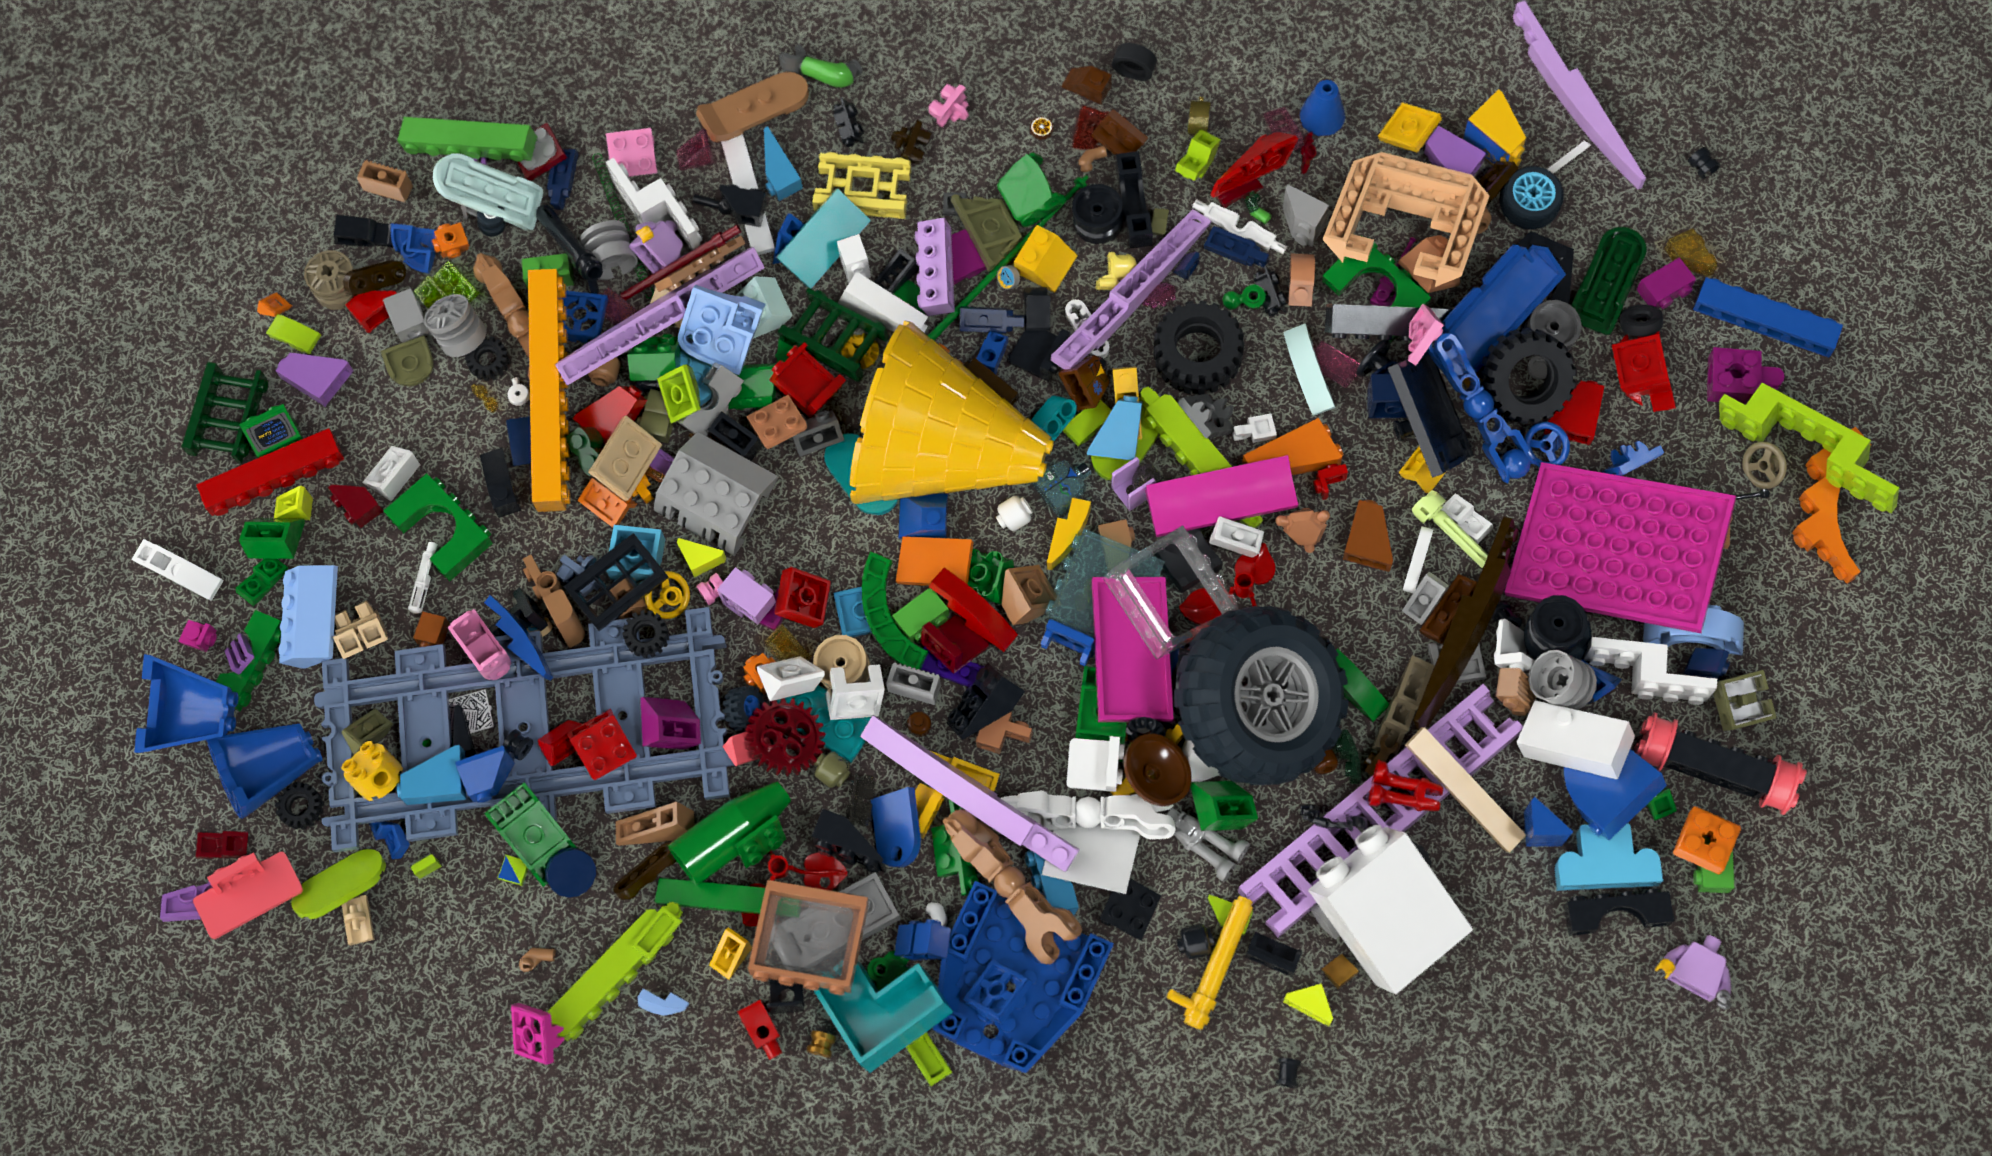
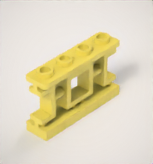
[813,152,911,219]

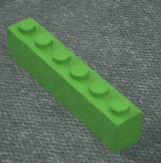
[397,117,537,162]

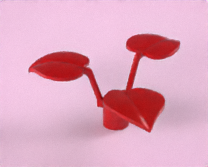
[1179,543,1276,626]
[741,850,848,927]

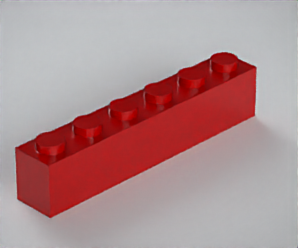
[196,428,345,516]

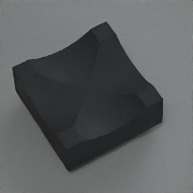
[1155,529,1223,594]

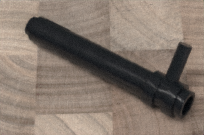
[536,205,603,294]

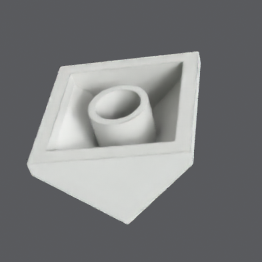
[362,446,420,501]
[757,656,825,701]

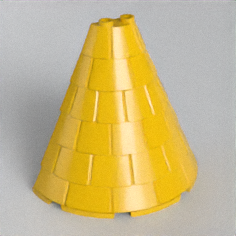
[850,320,1054,504]

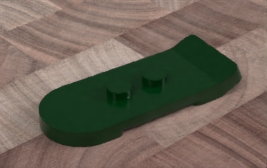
[1572,227,1647,335]

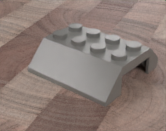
[653,432,779,556]

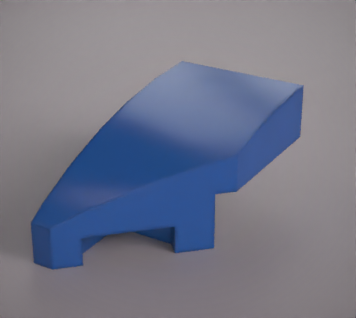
[369,821,410,860]

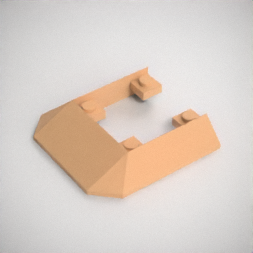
[1323,152,1489,287]

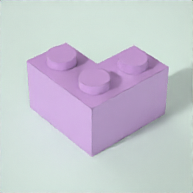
[717,567,776,625]

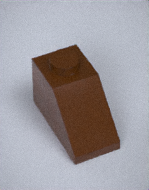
[1061,66,1112,105]

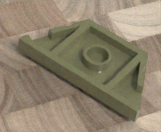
[951,194,1022,272]

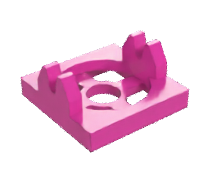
[511,1003,564,1065]

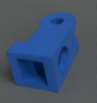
[976,331,1009,374]

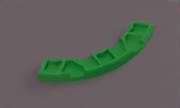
[862,551,928,670]

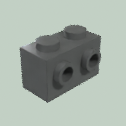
[792,410,844,457]

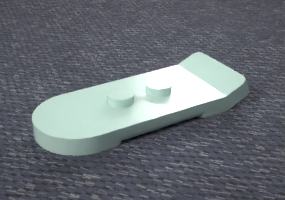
[433,153,543,230]

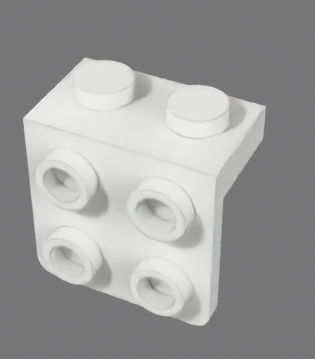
[1494,619,1535,677]
[1067,736,1125,792]

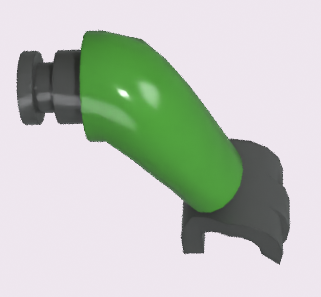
[779,44,862,88]

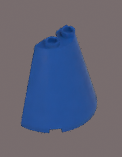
[134,654,239,753]
[206,723,323,819]

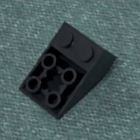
[946,663,1025,740]
[811,809,887,874]

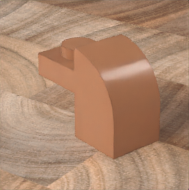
[1288,253,1315,307]
[976,712,1033,754]

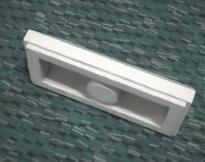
[1209,517,1264,557]

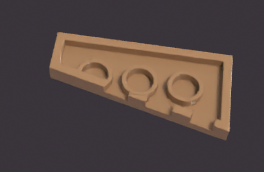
[654,236,746,292]

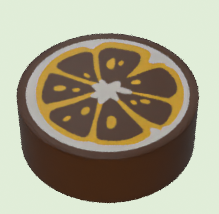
[1030,117,1053,140]

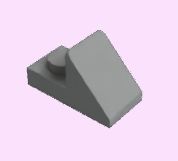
[1402,572,1449,625]

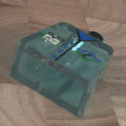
[1032,460,1091,518]

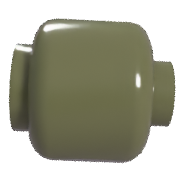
[814,751,851,788]

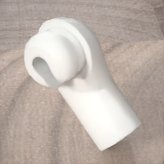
[926,902,948,927]

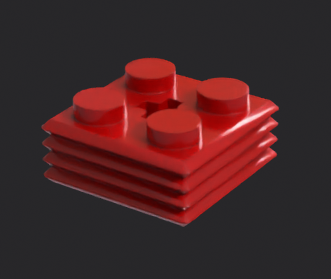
[774,567,831,628]

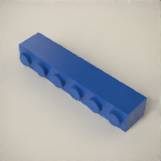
[1693,277,1843,358]

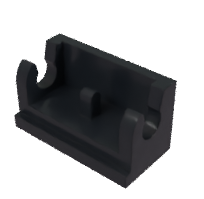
[1245,931,1303,977]

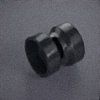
[1688,147,1721,180]

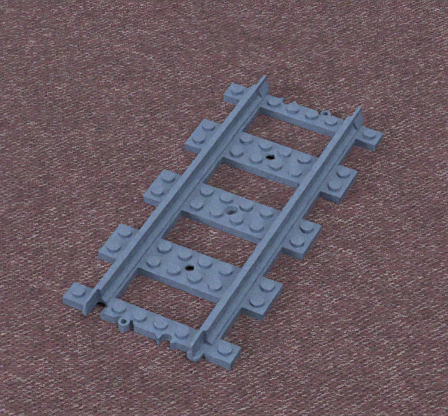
[314,607,734,852]

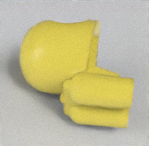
[1096,252,1137,290]

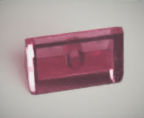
[594,287,638,326]
[1315,341,1360,388]

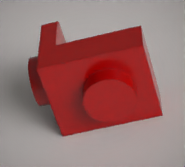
[1313,464,1348,500]

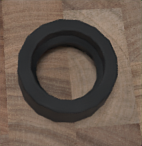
[1112,43,1157,81]

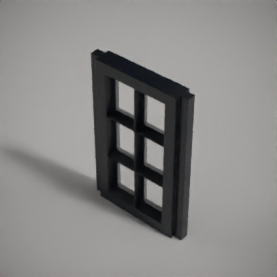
[564,533,669,631]

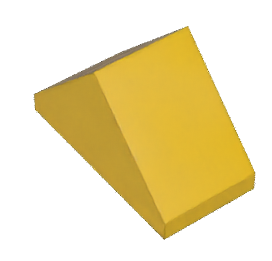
[709,927,752,979]

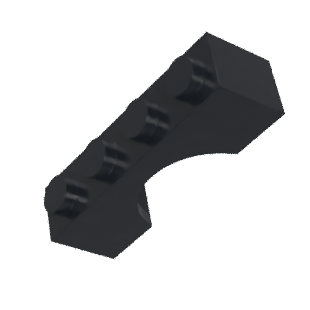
[1116,151,1153,249]
[1564,888,1675,936]

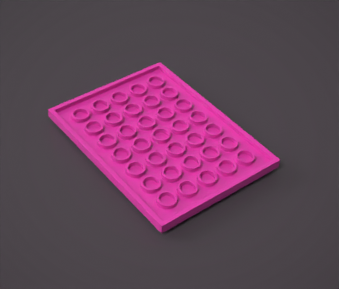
[1505,462,1736,634]

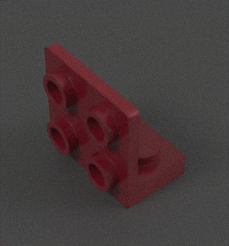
[921,615,989,674]

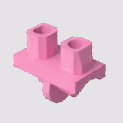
[929,84,969,127]

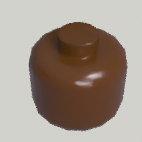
[907,711,931,737]
[1314,749,1338,775]

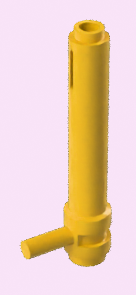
[1167,896,1253,1030]

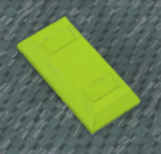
[630,906,682,961]
[906,1032,952,1086]

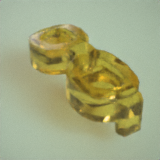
[471,384,498,413]

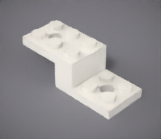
[606,158,703,250]
[1583,637,1717,705]

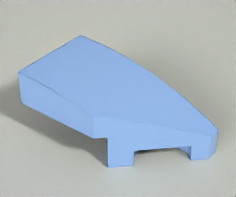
[638,989,689,1016]

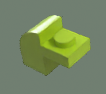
[1175,130,1221,181]

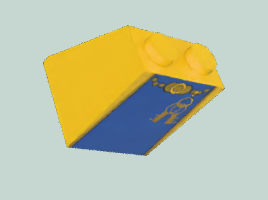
[1463,89,1526,166]

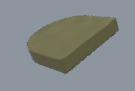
[380,335,434,386]

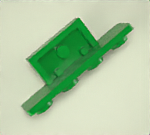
[931,799,979,897]

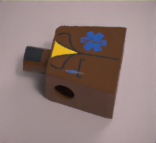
[1058,355,1109,411]

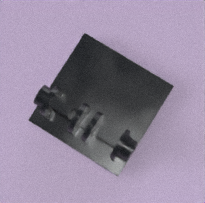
[1100,878,1161,941]

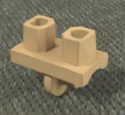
[342,895,375,946]

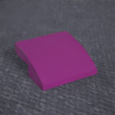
[951,229,987,286]

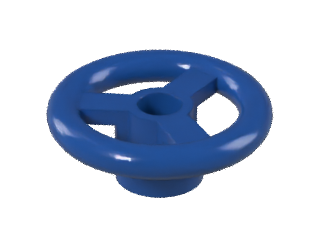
[1524,422,1570,467]

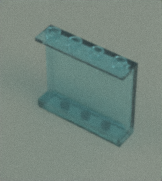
[1045,529,1165,637]

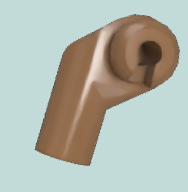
[1078,146,1107,172]

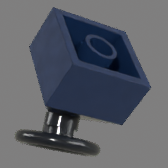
[1356,340,1408,418]

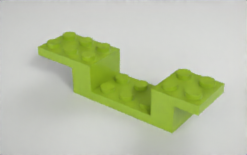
[1719,383,1899,514]

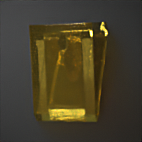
[764,624,811,661]

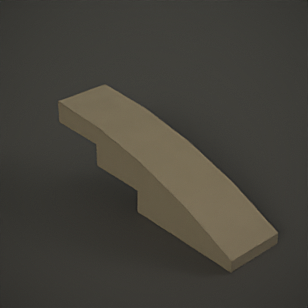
[1371,655,1434,758]

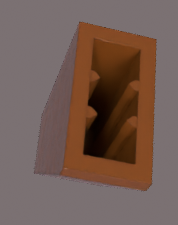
[1343,500,1393,572]

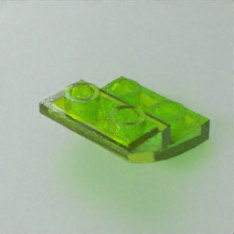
[413,260,480,309]

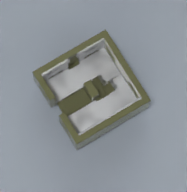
[1713,670,1777,731]

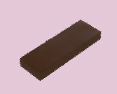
[1419,574,1477,644]

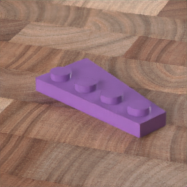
[160,881,263,922]

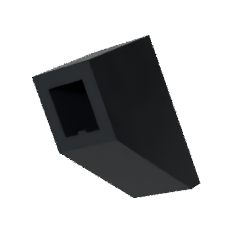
[719,184,767,227]

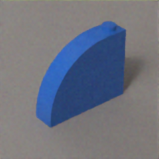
[1564,749,1667,840]

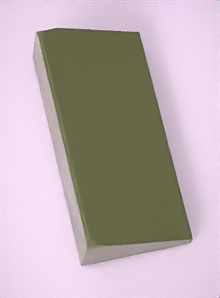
[342,709,393,754]

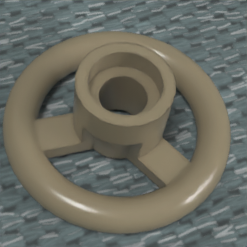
[1742,441,1787,489]

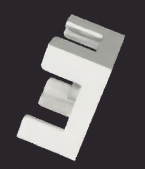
[826,665,885,720]

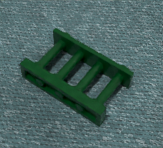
[777,288,889,383]
[181,362,269,464]

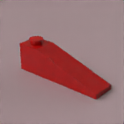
[1210,132,1298,198]

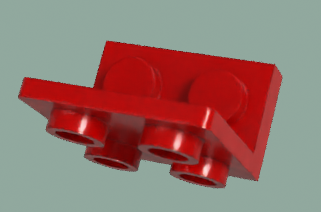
[567,709,637,780]

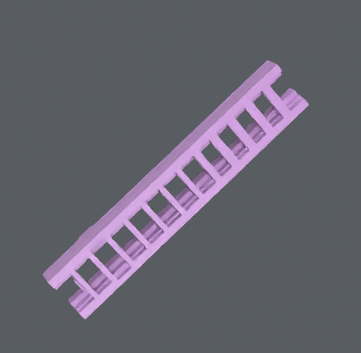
[1238,684,1523,938]

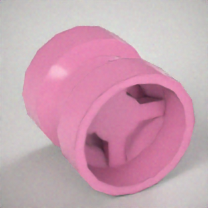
[696,573,723,606]

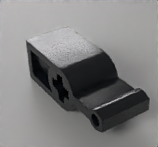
[333,214,394,247]

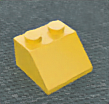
[1014,225,1077,293]

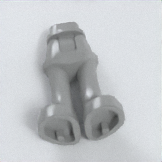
[1167,808,1250,882]

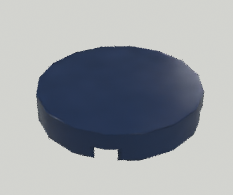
[545,847,596,898]

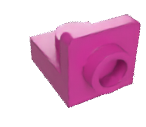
[178,620,217,652]

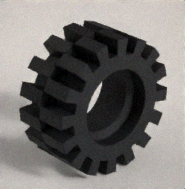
[465,336,510,381]
[622,610,669,658]
[275,783,324,830]

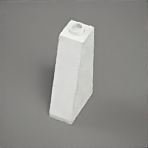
[838,272,928,332]

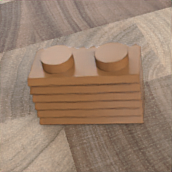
[357,160,413,202]
[1496,668,1537,716]

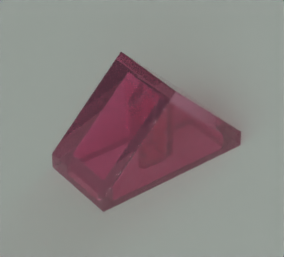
[676,129,715,171]

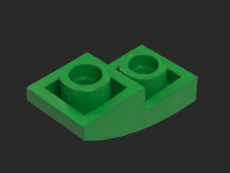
[235,559,288,606]

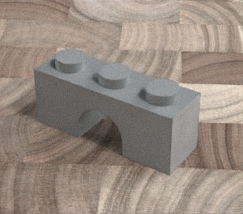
[677,363,744,437]

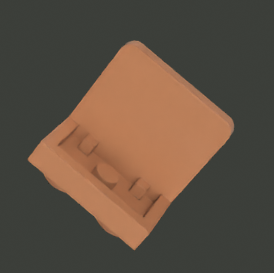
[746,395,807,449]

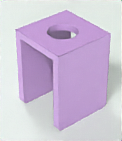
[1112,457,1156,511]

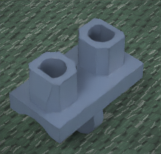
[556,555,600,598]

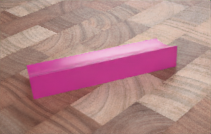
[1145,455,1298,537]

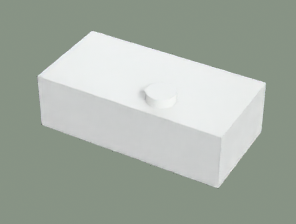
[1517,701,1635,780]

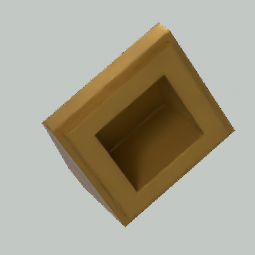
[1322,954,1359,989]

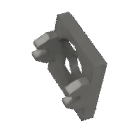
[1178,394,1234,439]

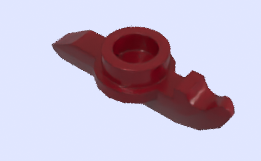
[1301,131,1317,174]

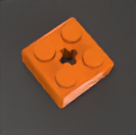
[1673,806,1741,874]

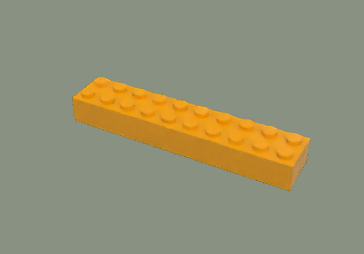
[528,269,571,512]

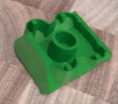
[728,363,777,410]
[968,549,1014,604]

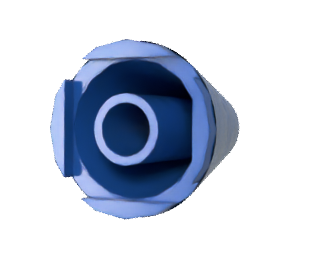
[1300,80,1345,136]

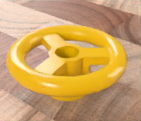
[644,571,690,619]

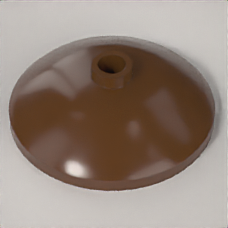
[1124,734,1191,806]

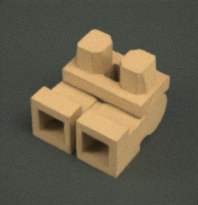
[333,600,388,659]

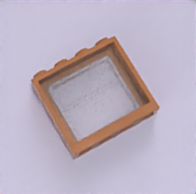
[748,880,869,995]

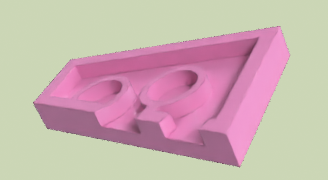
[1408,304,1444,365]

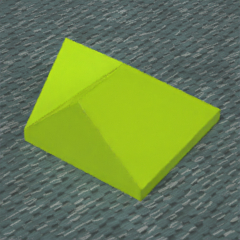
[657,364,701,423]

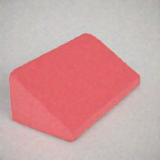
[723,727,771,767]

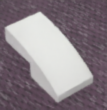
[1441,493,1493,544]

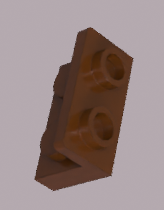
[1092,109,1148,155]

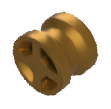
[806,1030,836,1058]

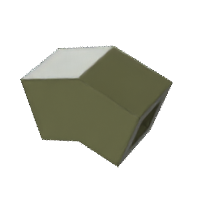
[1152,208,1169,236]

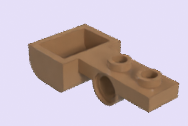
[523,555,585,648]

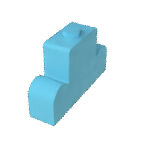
[1555,823,1663,891]

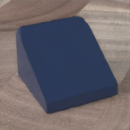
[1173,251,1200,280]

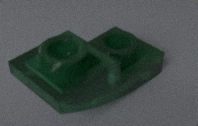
[1335,729,1361,784]

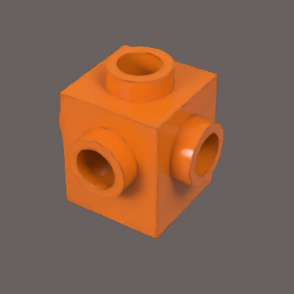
[432,222,469,259]
[743,653,775,695]

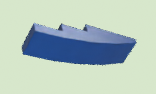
[484,595,553,681]

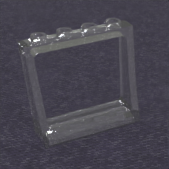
[1103,525,1239,660]

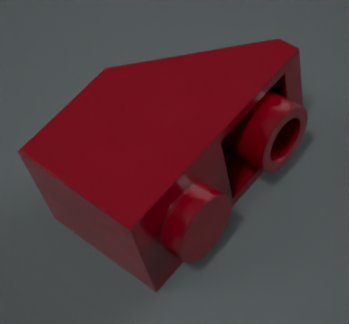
[328,484,383,529]

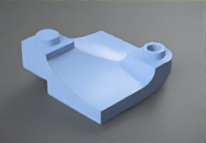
[678,284,766,375]

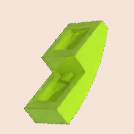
[266,314,321,354]
[1063,400,1112,447]

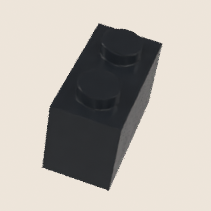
[708,411,763,461]

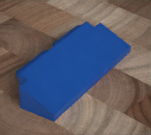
[1442,245,1566,373]

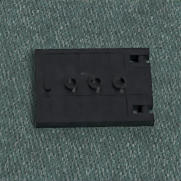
[1388,350,1474,478]

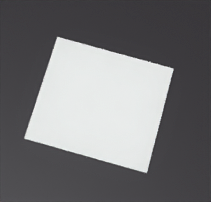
[1042,823,1140,894]

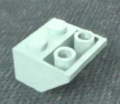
[736,276,792,339]

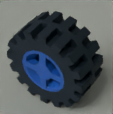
[723,685,766,731]

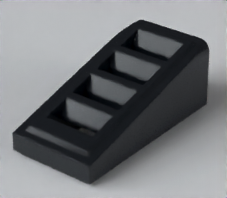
[874,248,919,294]
[453,704,476,758]

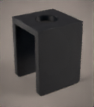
[767,971,804,1014]

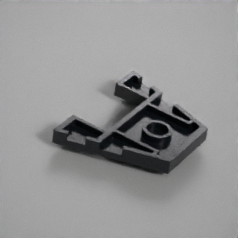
[1517,231,1574,304]

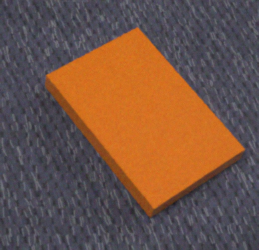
[896,536,974,586]

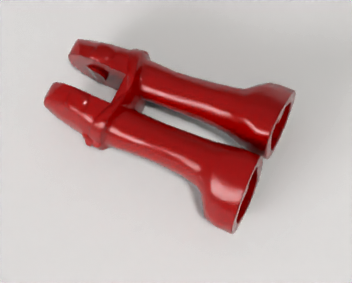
[1368,760,1444,812]

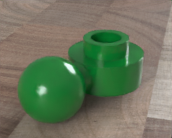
[1222,285,1266,310]

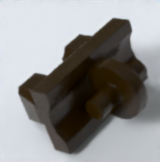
[891,120,932,165]

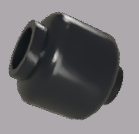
[1176,923,1215,960]

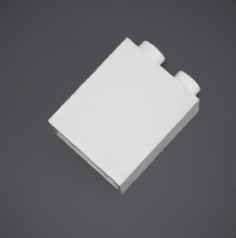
[1308,825,1473,995]

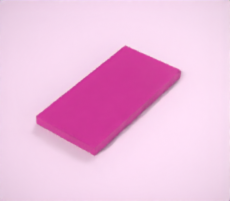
[1091,577,1174,722]

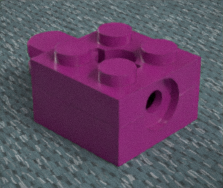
[1707,347,1785,404]

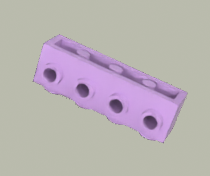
[915,218,955,316]

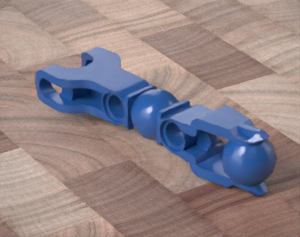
[1427,333,1537,484]

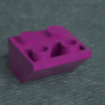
[640,697,701,750]

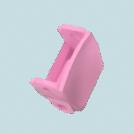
[447,609,511,680]

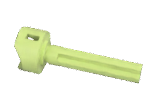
[1412,490,1488,568]

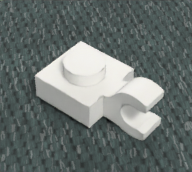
[1232,414,1277,443]

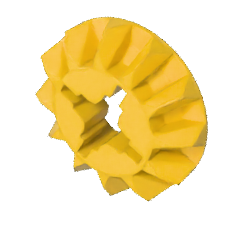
[842,333,879,369]

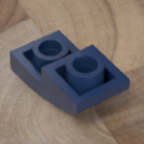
[506,417,531,466]

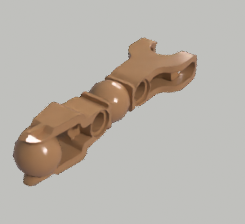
[473,253,581,382]
[943,809,1082,964]

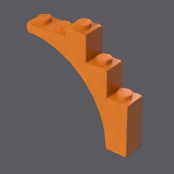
[1792,426,1871,584]

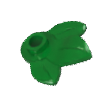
[867,950,909,991]

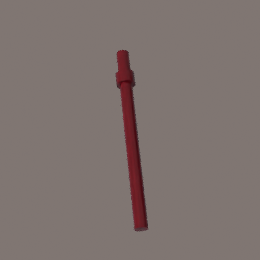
[620,224,742,301]

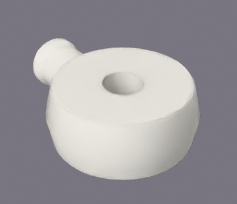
[508,377,530,406]

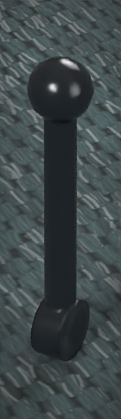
[1735,489,1770,500]

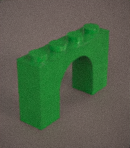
[1322,235,1431,342]
[383,473,493,582]

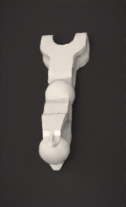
[1000,791,1175,839]

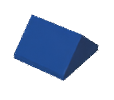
[1524,797,1573,847]

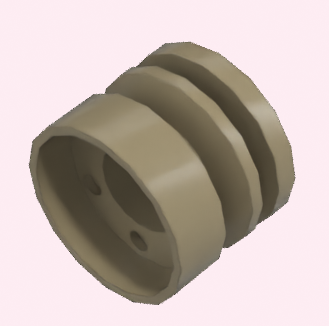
[304,250,360,310]

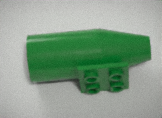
[667,781,791,886]

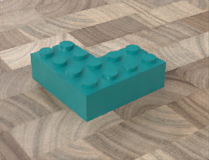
[813,960,953,1073]

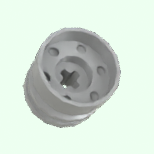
[579,220,638,280]
[424,294,487,357]
[1528,650,1597,710]

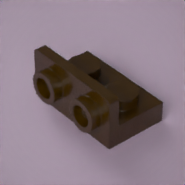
[1478,161,1519,207]

